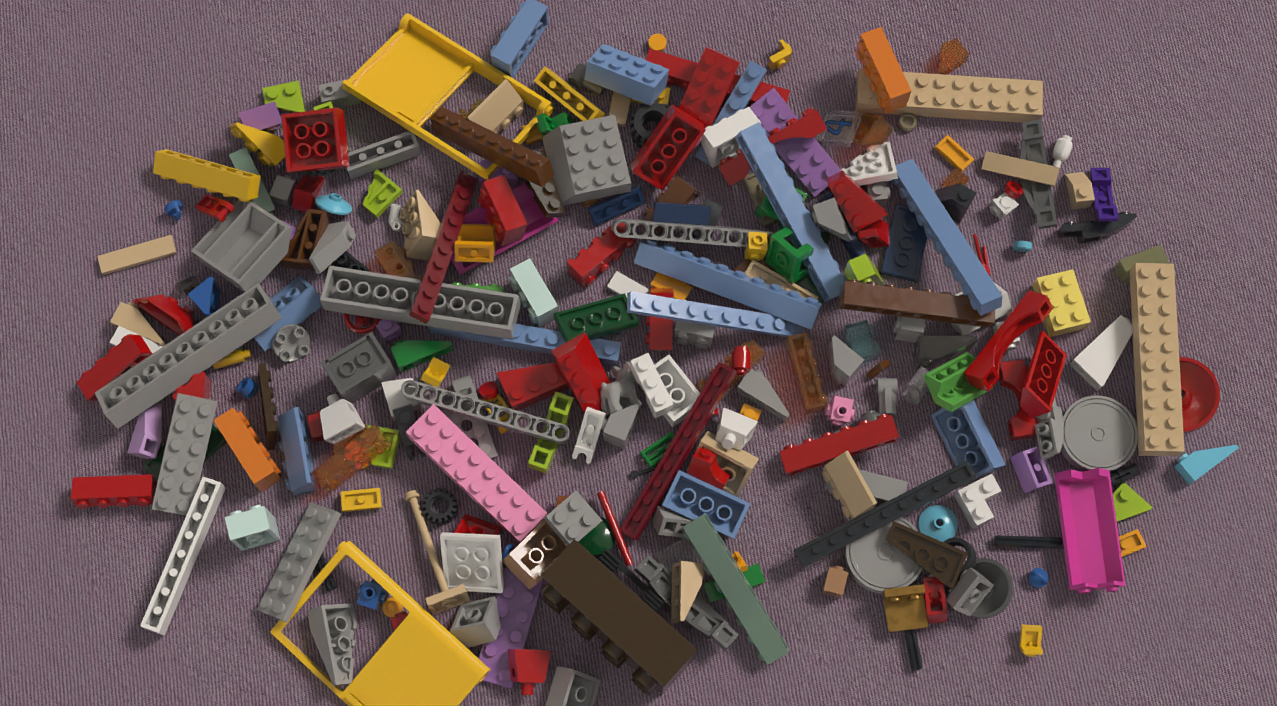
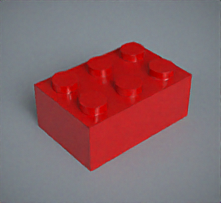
[478,175,527,247]

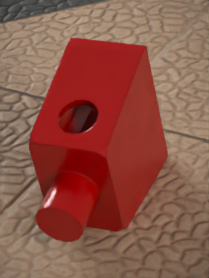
[508,649,551,695]

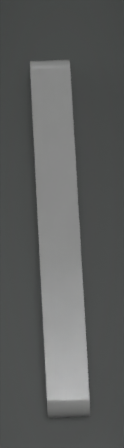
[611,218,775,247]
[401,380,569,444]

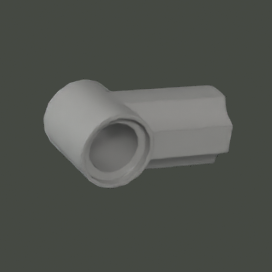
[876,378,898,416]

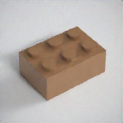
[502,519,567,590]

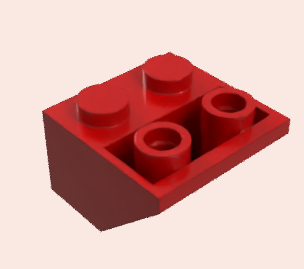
[172,371,211,401]

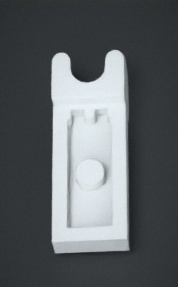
[572,407,606,464]

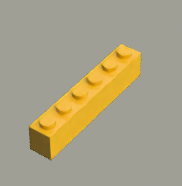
[153,149,260,202]

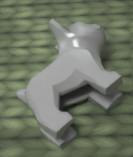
[600,362,642,415]

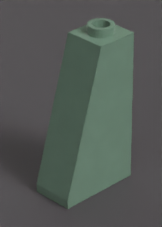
[229,147,276,215]

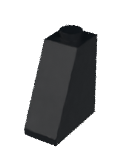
[935,184,977,223]

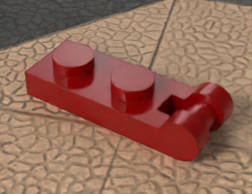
[194,193,235,223]

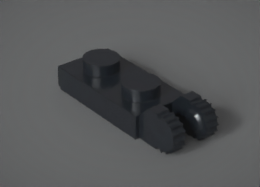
[393,404,426,461]

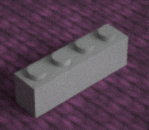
[347,131,421,179]
[824,470,908,504]

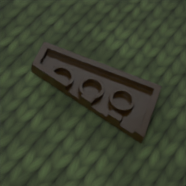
[525,151,565,217]
[258,363,279,450]
[885,521,968,590]

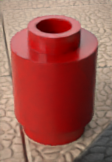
[731,346,751,376]

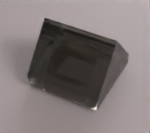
[177,276,199,298]

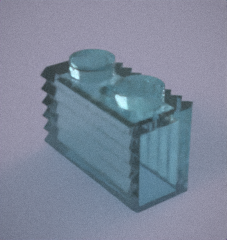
[843,320,880,363]

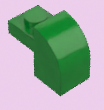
[536,112,574,137]

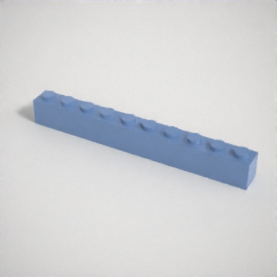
[735,122,847,303]
[891,159,1003,316]
[634,239,822,330]
[428,324,621,367]

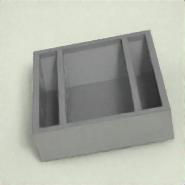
[542,115,631,206]
[191,199,292,292]

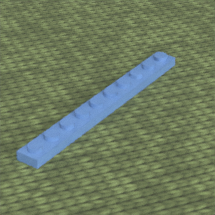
[627,291,803,340]

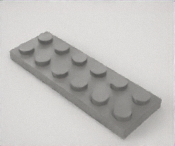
[151,393,217,515]
[257,502,341,623]

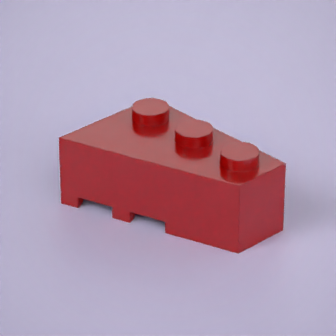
[826,170,887,232]
[645,288,674,350]

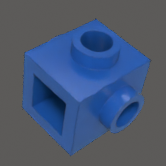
[357,578,389,610]

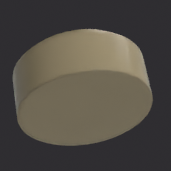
[898,113,917,132]

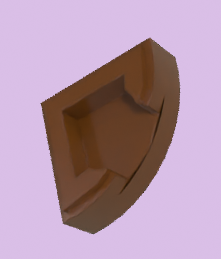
[867,358,892,379]

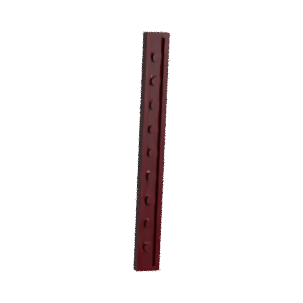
[409,170,478,324]
[620,362,737,541]

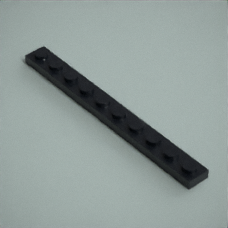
[793,461,976,568]

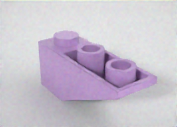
[127,402,162,459]

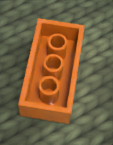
[855,27,912,114]
[213,407,281,492]

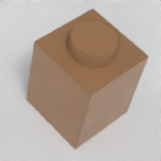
[821,566,849,598]

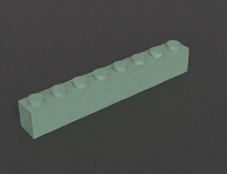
[683,513,790,665]

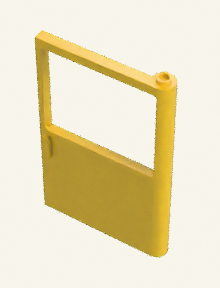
[342,13,554,180]
[270,541,491,706]

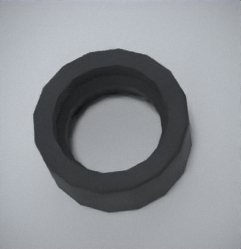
[944,537,977,577]

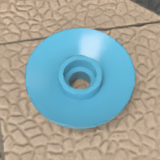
[315,193,352,215]
[918,505,958,542]

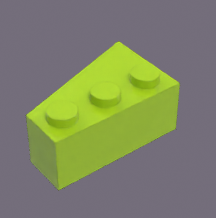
[843,254,885,286]

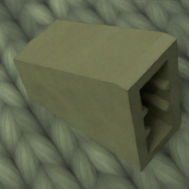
[1115,245,1177,283]

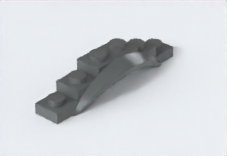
[1020,119,1057,229]
[634,555,739,651]

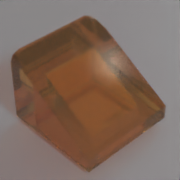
[942,168,970,187]

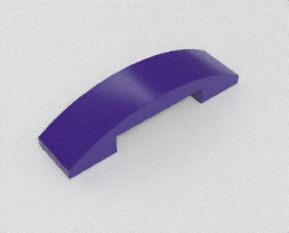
[1090,168,1119,221]

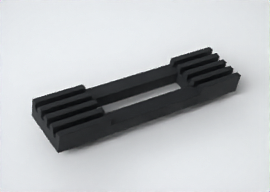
[597,549,665,613]

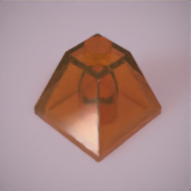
[837,112,893,146]

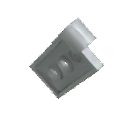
[441,375,498,459]

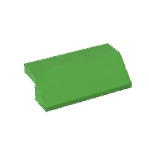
[924,352,993,412]

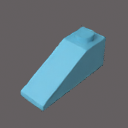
[1174,445,1239,485]

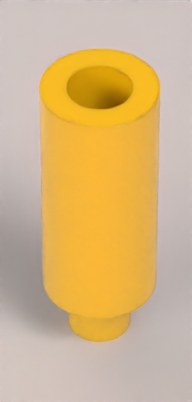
[213,348,251,369]

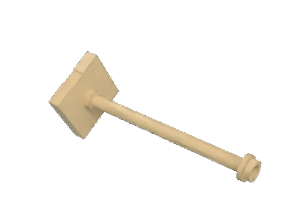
[405,490,471,616]

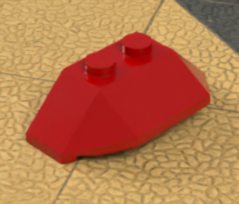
[133,294,197,336]

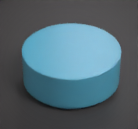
[1013,241,1032,252]

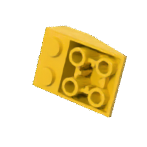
[229,122,285,166]

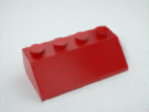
[1020,331,1067,418]
[551,332,610,415]

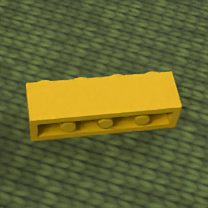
[533,66,605,121]

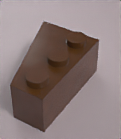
[643,176,701,234]
[280,209,333,271]

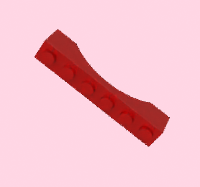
[718,107,827,186]
[964,291,1053,392]

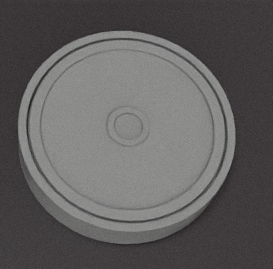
[1060,395,1138,472]
[844,518,922,594]

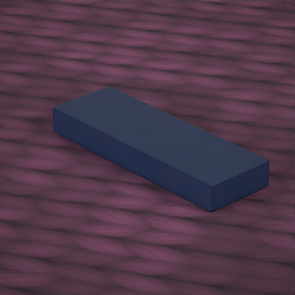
[587,185,645,226]
[652,201,711,226]

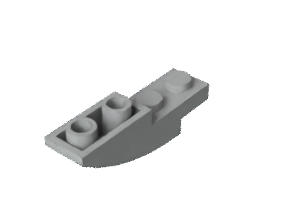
[1035,398,1064,460]

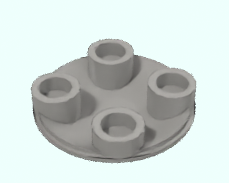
[272,324,310,362]

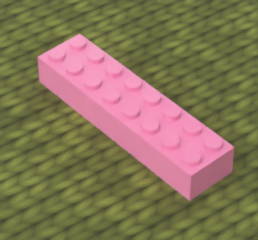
[406,404,547,543]

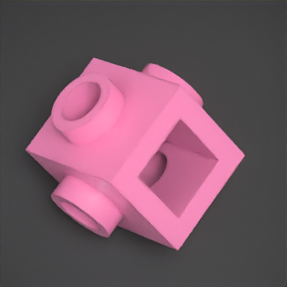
[825,396,855,427]

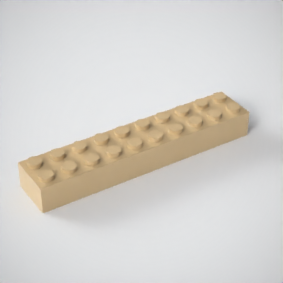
[855,69,1043,123]
[1130,263,1185,457]

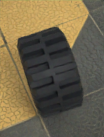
[630,101,670,148]

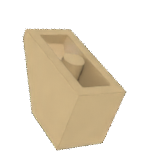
[1064,172,1095,210]

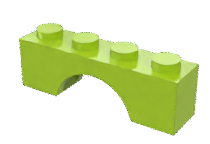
[528,391,574,474]

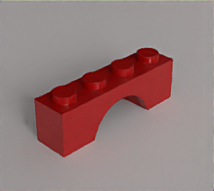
[999,360,1038,441]

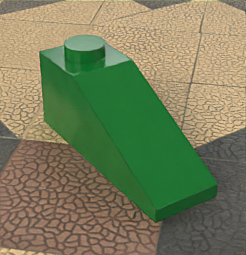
[390,340,454,373]

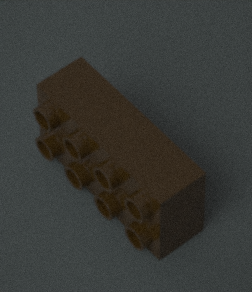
[540,539,697,696]

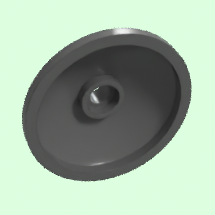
[955,558,1014,618]

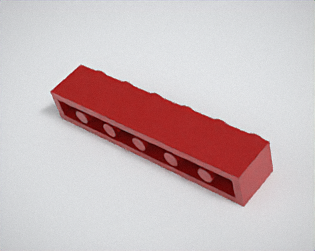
[779,414,900,476]

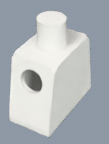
[382,378,430,421]
[320,394,365,445]
[715,408,758,450]

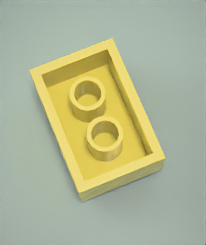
[1032,269,1091,337]

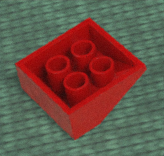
[281,108,350,172]

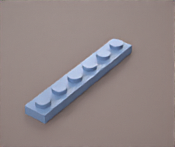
[694,61,767,166]

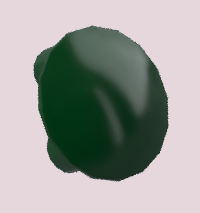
[578,517,615,555]

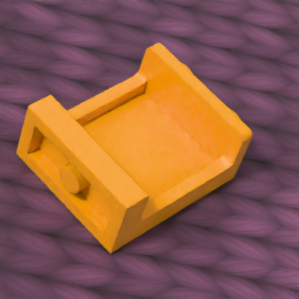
[454,224,496,262]

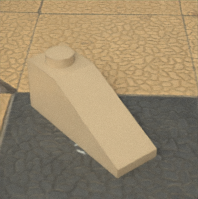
[110,302,166,347]
[671,561,704,624]

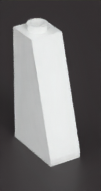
[1069,315,1133,391]

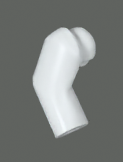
[388,204,403,232]

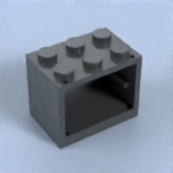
[321,332,397,403]

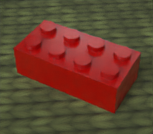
[679,47,741,128]
[630,104,706,191]

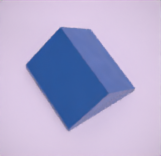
[188,277,221,318]

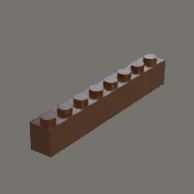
[430,107,554,187]
[839,279,995,328]

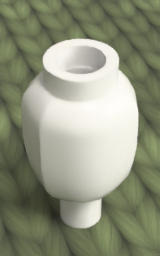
[1052,135,1073,168]

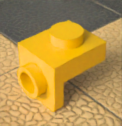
[768,39,792,71]
[744,232,768,261]
[420,357,450,387]
[1019,624,1043,657]

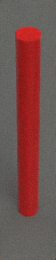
[597,491,633,566]

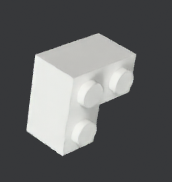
[954,474,1001,530]

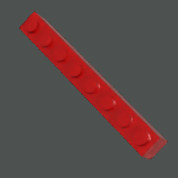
[646,49,790,107]

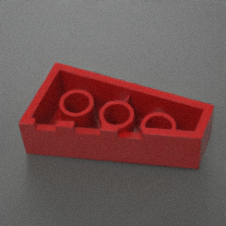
[566,217,637,289]
[497,362,569,411]

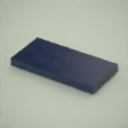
[880,203,927,283]

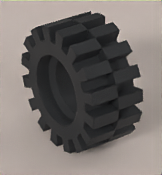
[422,488,458,525]

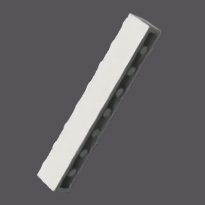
[140,476,226,636]

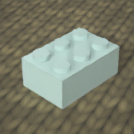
[509,258,559,328]
[225,505,280,551]

